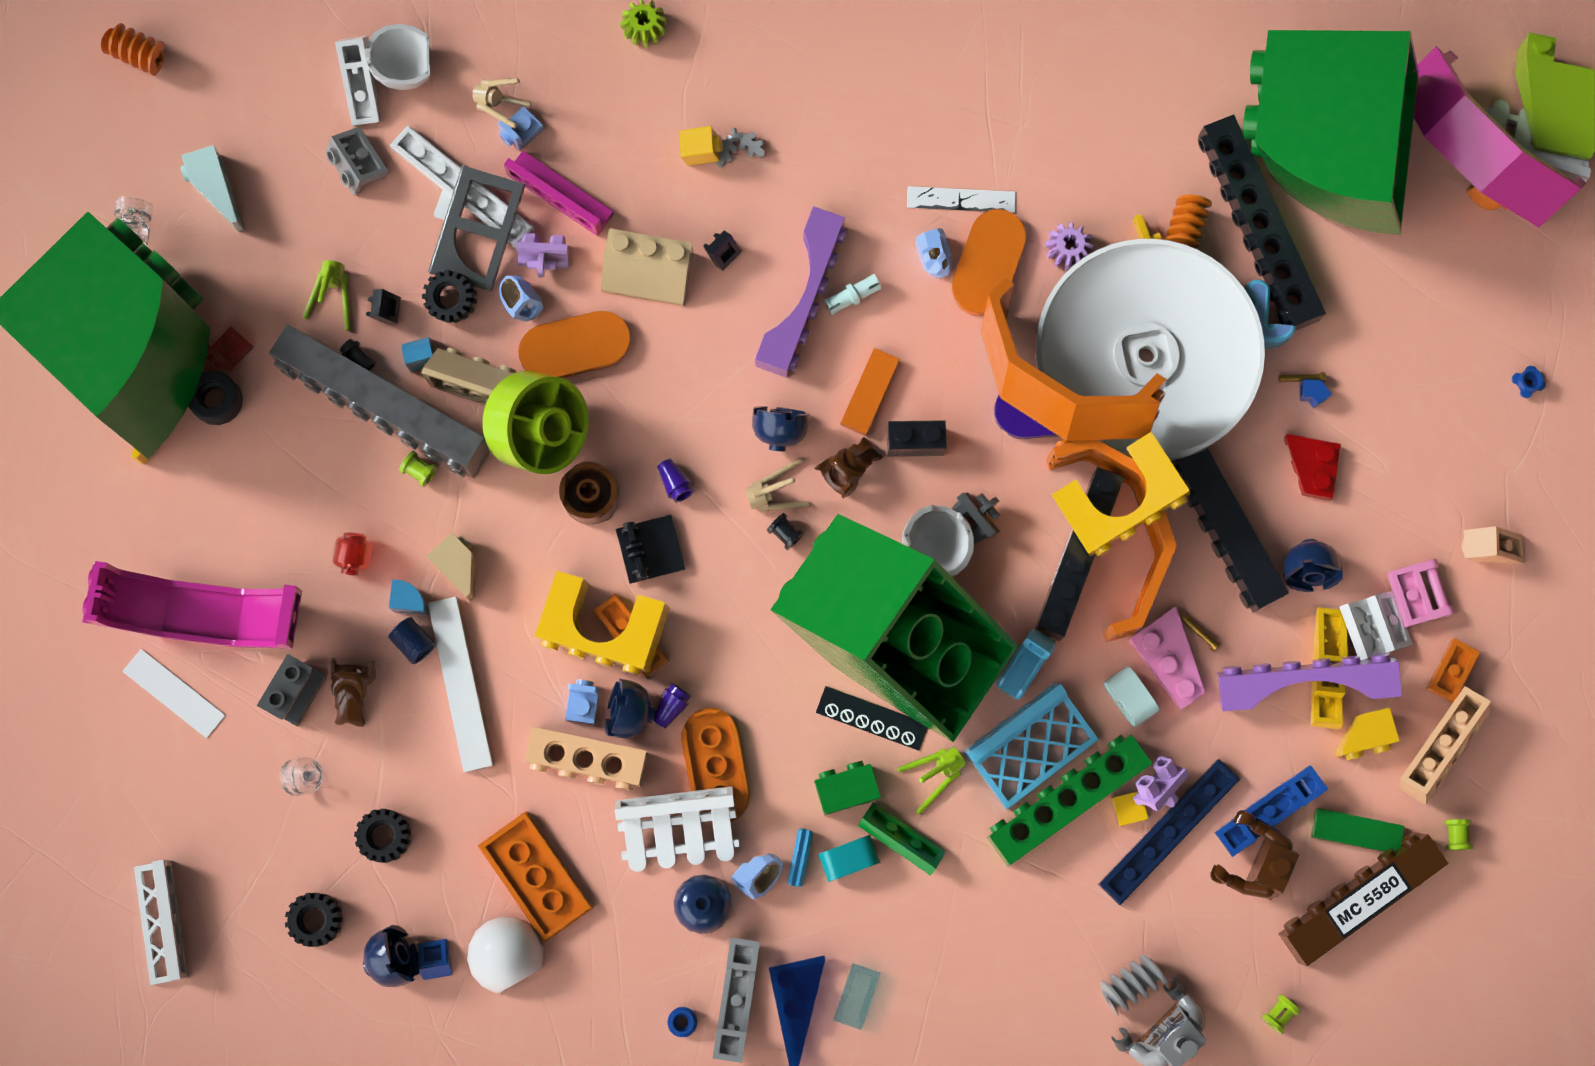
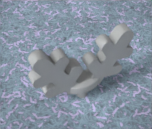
[716,128,765,168]

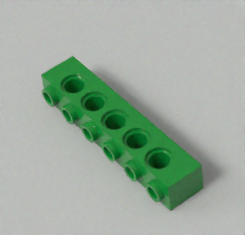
[986,735,1153,866]

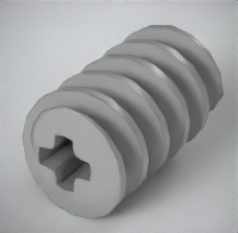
[1100,954,1168,1016]

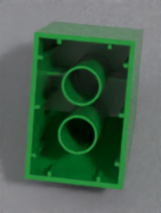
[1243,30,1419,235]
[0,211,210,459]
[770,514,1019,742]

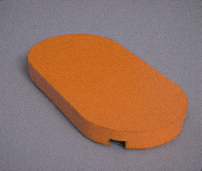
[951,209,1026,316]
[518,311,631,378]
[681,708,750,823]

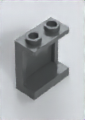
[256,654,327,727]

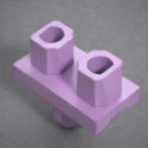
[516,233,569,277]
[1133,756,1189,811]

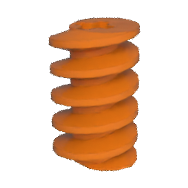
[100,23,165,76]
[1165,194,1212,248]

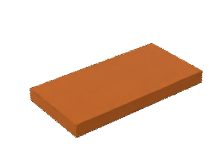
[478,811,594,943]

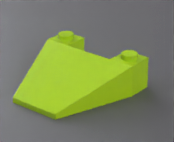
[1515,32,1595,161]

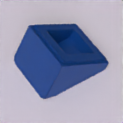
[418,939,452,980]

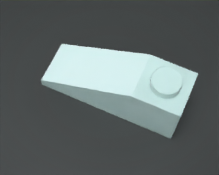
[180,145,244,232]

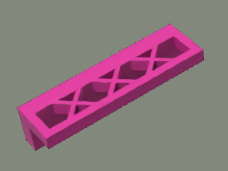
[504,151,614,237]

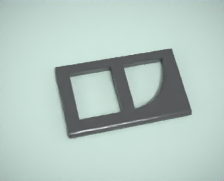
[428,165,526,292]

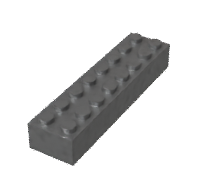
[269,324,491,478]

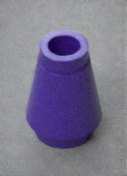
[657,459,694,503]
[653,683,691,729]

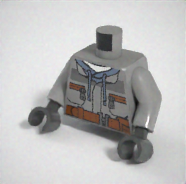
[1111,977,1206,1066]

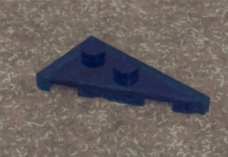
[769,955,825,1066]

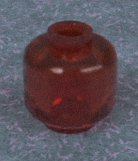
[332,532,372,576]

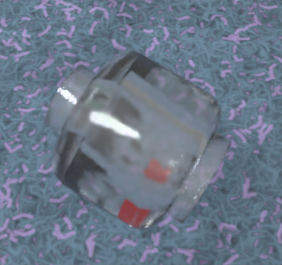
[279,757,324,796]

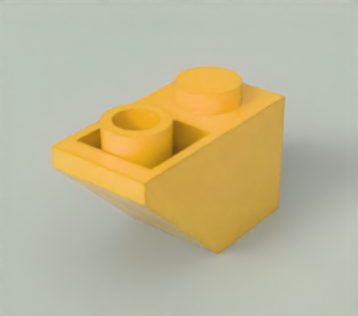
[1335,707,1400,761]

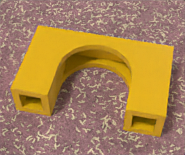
[1051,432,1190,557]
[534,570,670,676]

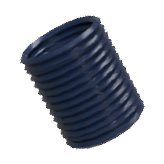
[388,617,436,664]

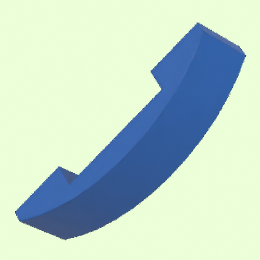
[1214,765,1328,857]

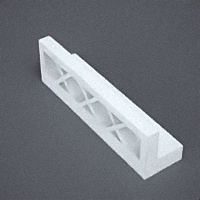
[134,860,188,985]

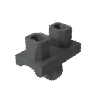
[951,492,1000,544]

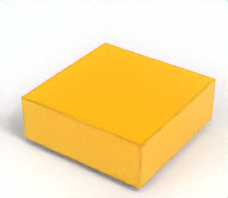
[1111,791,1148,827]

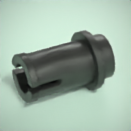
[340,339,376,371]

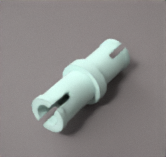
[824,274,882,316]

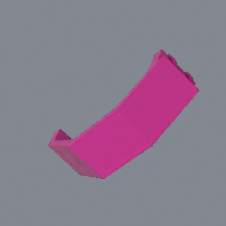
[1414,46,1587,227]
[82,561,302,649]

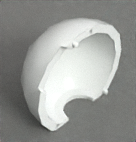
[365,24,430,90]
[902,505,974,576]
[467,916,544,993]

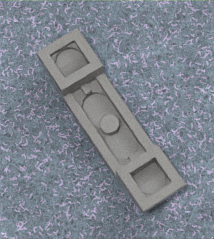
[712,938,760,1063]

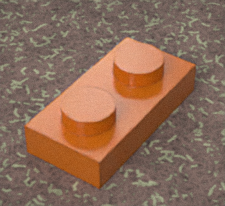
[1426,638,1480,703]

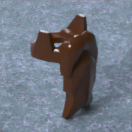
[814,437,883,499]
[331,658,376,727]

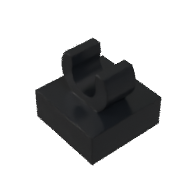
[703,230,742,271]
[366,289,401,325]

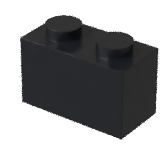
[887,420,947,457]

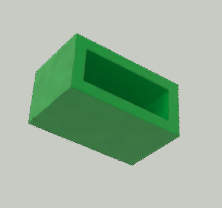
[814,761,881,816]

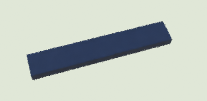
[1097,759,1240,905]

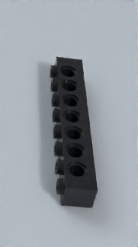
[1198,114,1326,331]

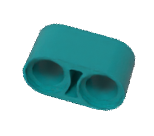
[818,835,881,882]

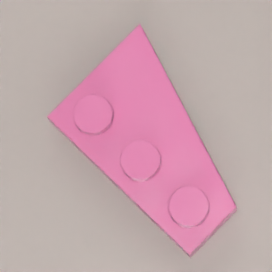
[1129,606,1205,710]

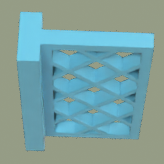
[963,683,1099,809]

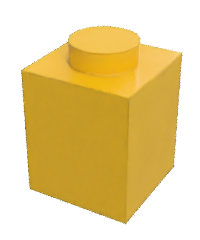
[679,126,723,166]

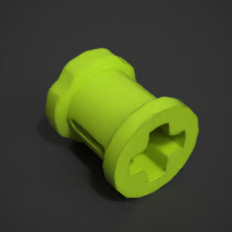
[399,451,438,487]
[1444,819,1474,850]
[1261,994,1301,1035]

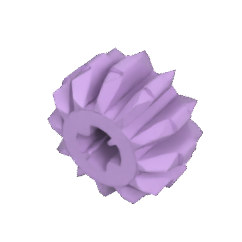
[1045,222,1094,271]

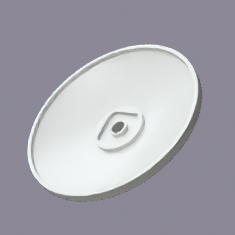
[1035,239,1265,460]

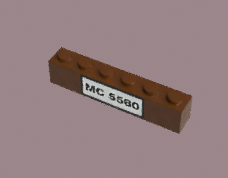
[1278,832,1449,966]

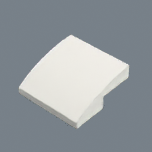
[1340,591,1413,660]

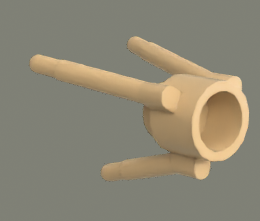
[472,78,532,128]
[745,458,810,513]

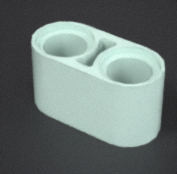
[1103,666,1159,728]

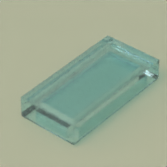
[833,963,880,1030]

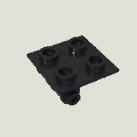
[616,515,685,584]

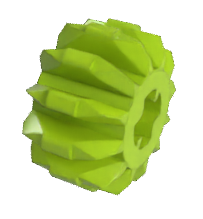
[620,0,667,48]

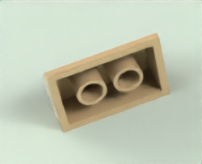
[601,228,694,306]
[421,348,517,405]

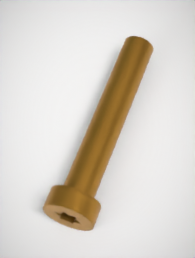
[1278,372,1326,383]
[1180,614,1221,652]

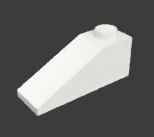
[335,35,380,126]

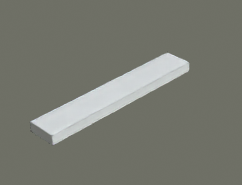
[390,125,535,249]
[428,597,493,773]

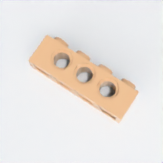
[1400,686,1491,805]
[524,727,648,791]

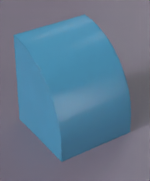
[402,337,435,373]
[389,579,428,615]

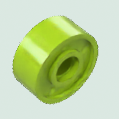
[483,371,589,474]

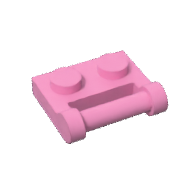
[1387,559,1455,628]

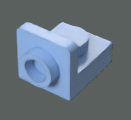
[498,106,544,151]
[565,680,600,725]

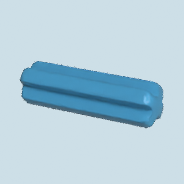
[787,829,813,887]

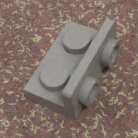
[326,127,388,195]

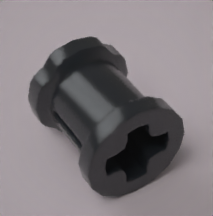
[767,513,805,551]

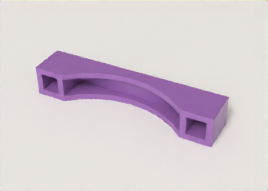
[755,206,848,378]
[1217,653,1402,711]

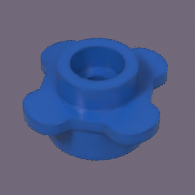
[1512,366,1546,398]

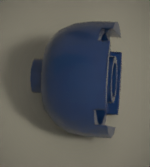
[752,406,810,452]
[1284,539,1343,592]
[605,678,655,738]
[673,874,732,934]
[363,925,420,988]

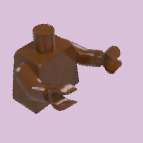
[1210,810,1299,900]

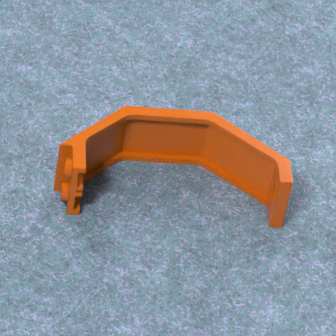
[981,278,1166,441]
[1046,439,1177,643]

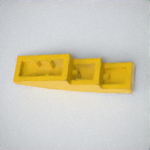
[1311,607,1348,729]

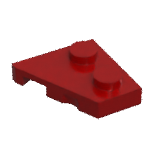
[1284,434,1341,501]

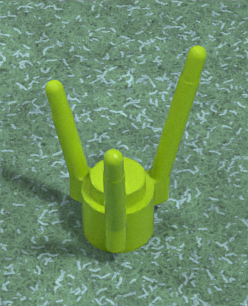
[303,260,351,331]
[897,747,966,815]

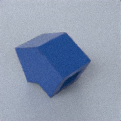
[1300,379,1332,408]

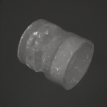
[113,197,153,245]

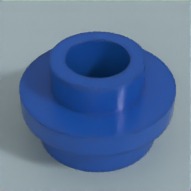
[667,1007,697,1037]

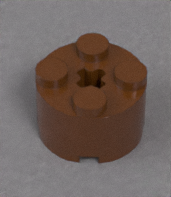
[559,462,619,525]

